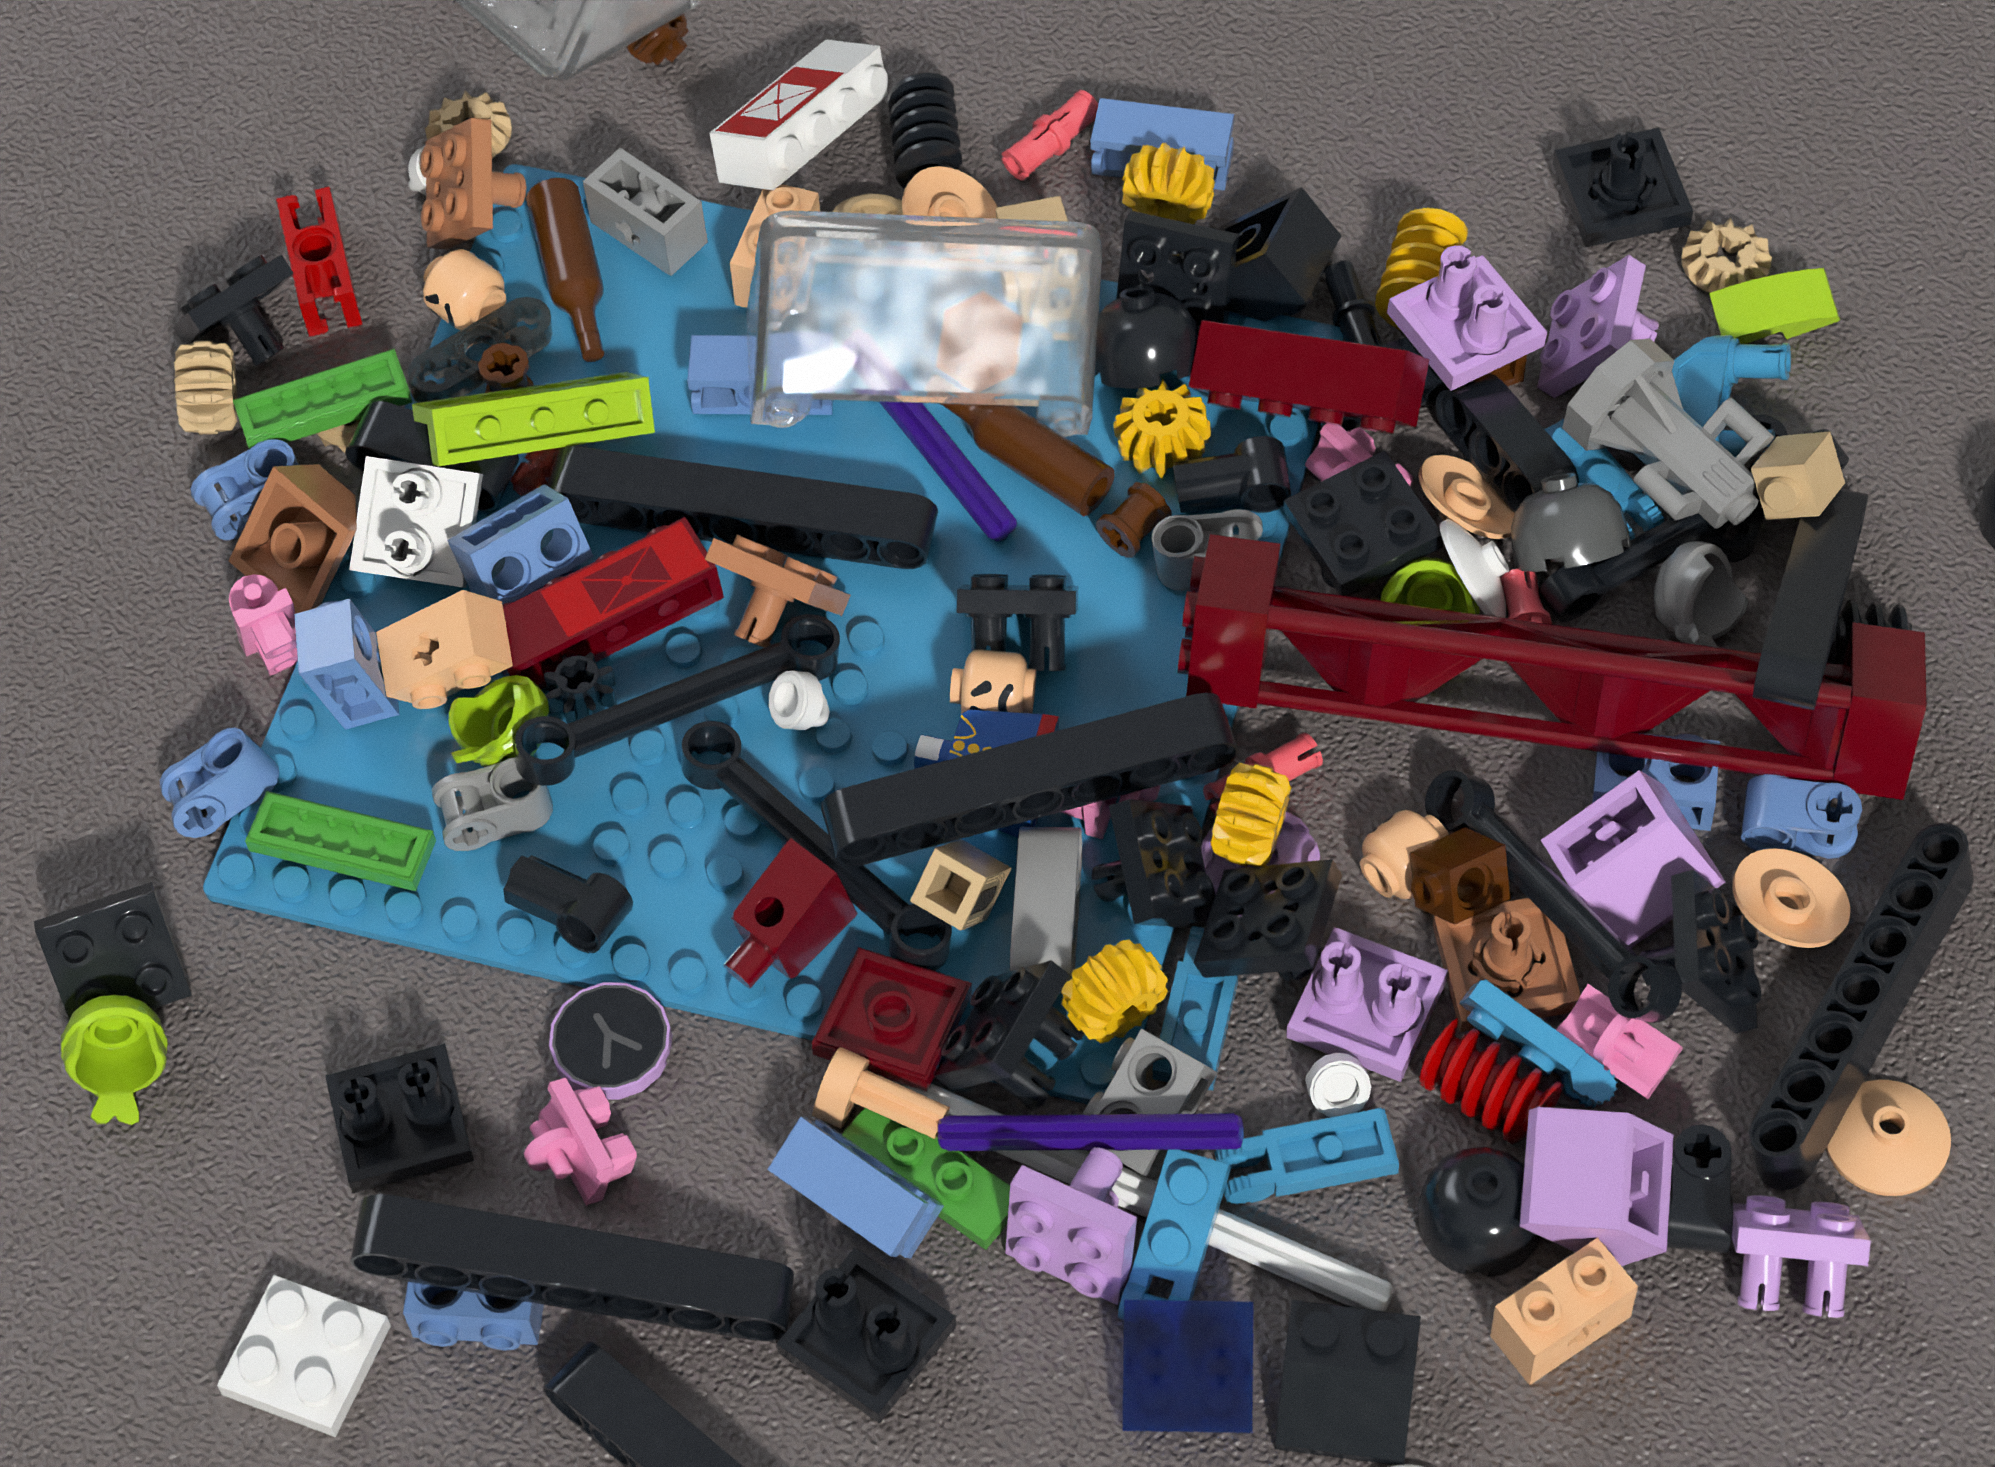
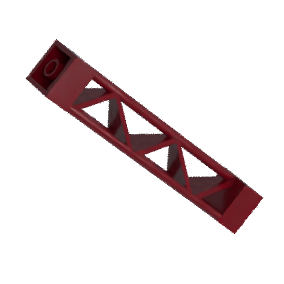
[1177,534,1927,800]

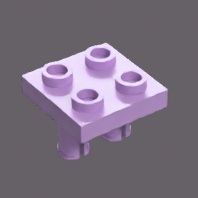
[1387,245,1547,391]
[1537,255,1659,398]
[1287,927,1448,1082]
[1005,1148,1137,1305]
[1732,1195,1871,1318]

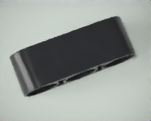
[1435,374,1579,513]
[345,401,519,511]

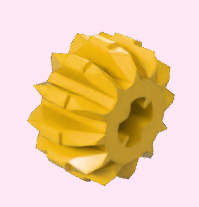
[1122,142,1215,224]
[1113,379,1211,479]
[1210,763,1291,867]
[1061,939,1168,1043]

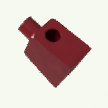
[723,838,857,989]

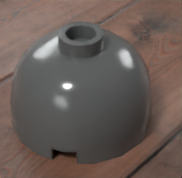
[1511,473,1631,572]

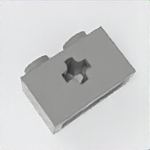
[583,147,708,276]

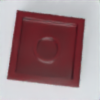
[812,947,972,1092]

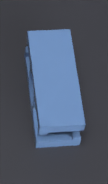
[1090,98,1234,191]
[687,335,836,415]
[767,1116,944,1259]

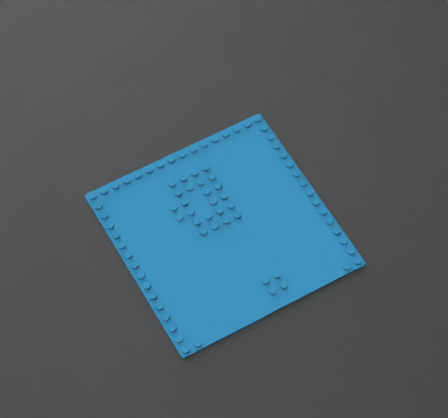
[203,164,1344,1104]

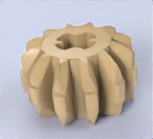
[174,341,238,435]

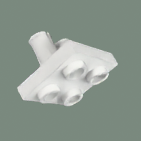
[349,456,483,587]

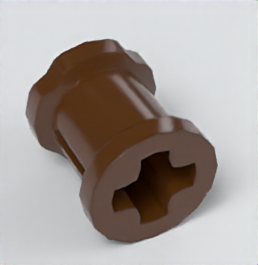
[478,343,534,393]
[1096,482,1172,558]

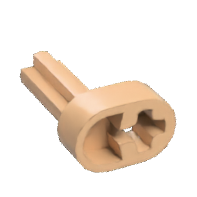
[812,1047,950,1139]

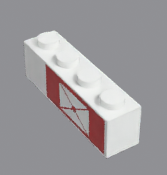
[709,39,888,190]

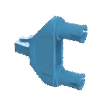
[1672,335,1791,465]

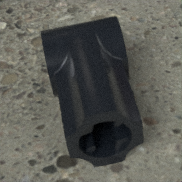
[1173,436,1291,513]
[503,855,633,953]

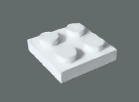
[217,1275,391,1437]

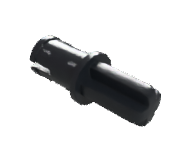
[1324,260,1383,346]

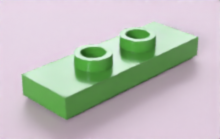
[233,349,413,449]
[245,791,436,892]
[842,1108,1010,1250]

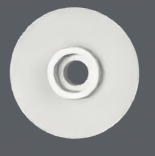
[1440,519,1509,618]

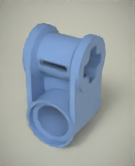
[191,439,299,541]
[160,727,279,838]
[1741,774,1862,859]

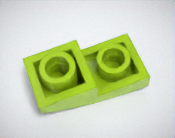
[1709,268,1840,344]

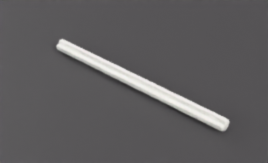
[888,1079,1393,1312]

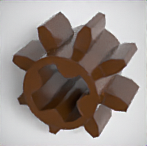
[622,0,689,65]

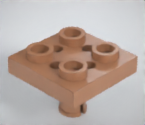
[420,118,526,250]
[705,535,851,647]
[1433,898,1581,1032]

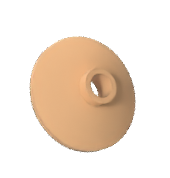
[902,166,998,266]
[1418,455,1515,539]
[1732,848,1851,948]
[1826,1079,1951,1196]

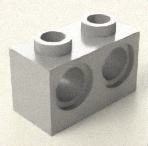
[1083,1028,1218,1181]

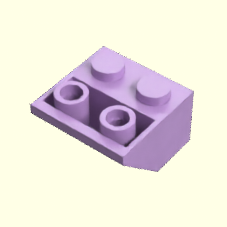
[1541,770,1725,948]
[1520,1107,1674,1266]

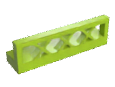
[412,372,655,466]

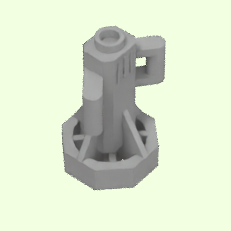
[1562,338,1774,528]

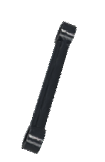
[1539,429,1849,622]
[515,614,840,786]
[681,721,952,971]
[1425,770,1682,1023]

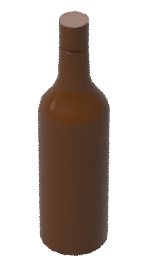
[526,178,604,362]
[924,375,1115,516]

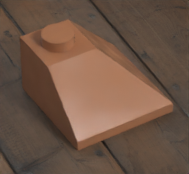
[229,464,357,614]

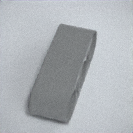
[1010,826,1082,982]

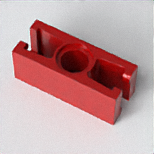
[276,186,363,337]

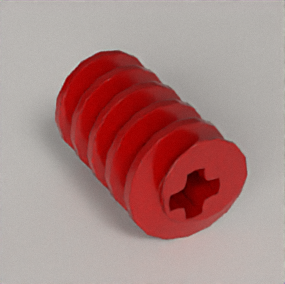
[1420,1018,1564,1145]

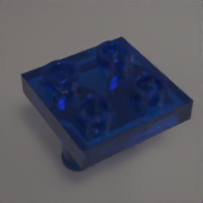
[1122,1300,1254,1433]

